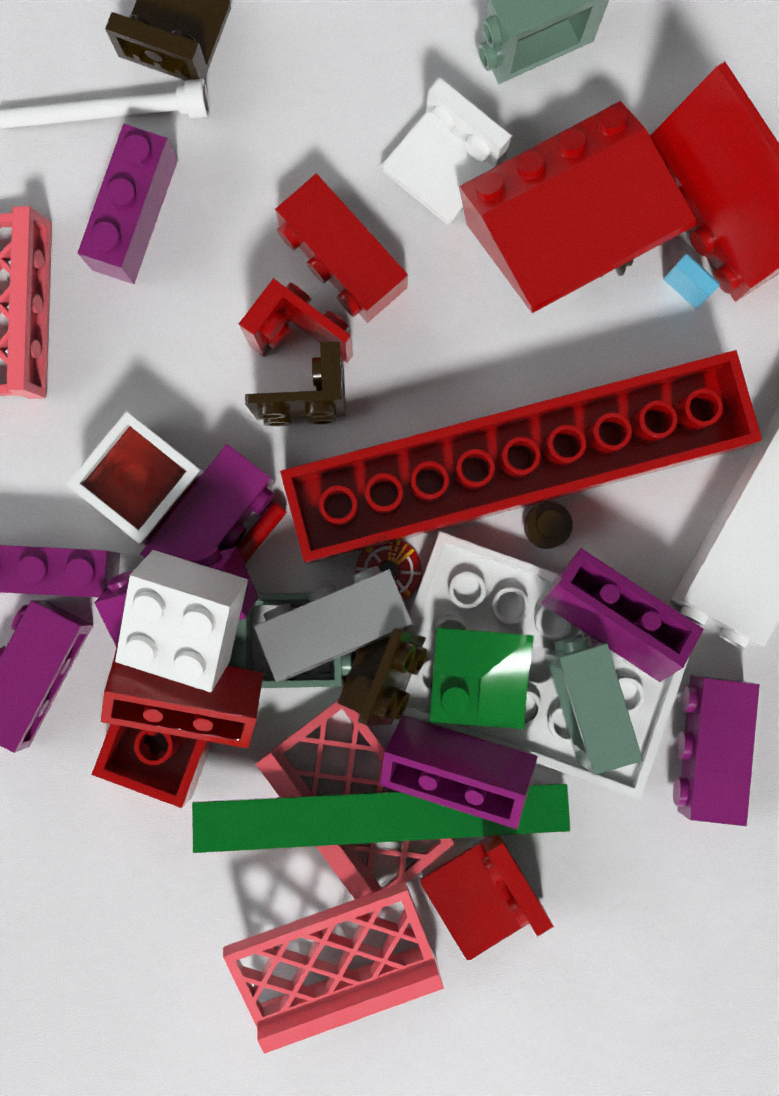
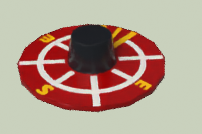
[355,540,422,600]

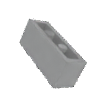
[254,566,414,681]

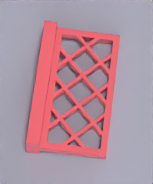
[0,206,52,399]
[255,699,454,899]
[223,881,444,1054]

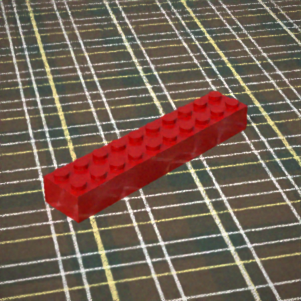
[280,350,762,565]

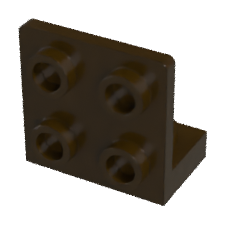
[105,0,231,80]
[245,342,346,427]
[337,628,427,726]

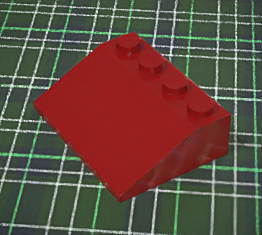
[650,61,779,302]
[459,101,696,313]

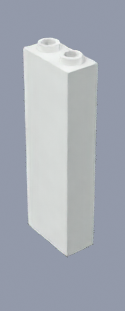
[671,407,779,649]

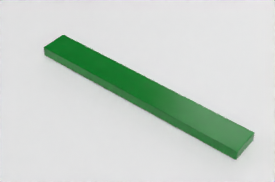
[192,783,570,853]

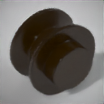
[524,502,573,549]

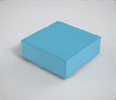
[663,254,720,309]

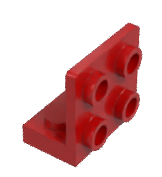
[239,278,353,363]
[420,835,554,960]

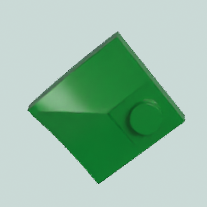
[429,627,534,729]

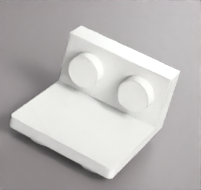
[382,78,512,224]

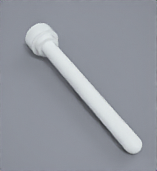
[0,79,210,128]

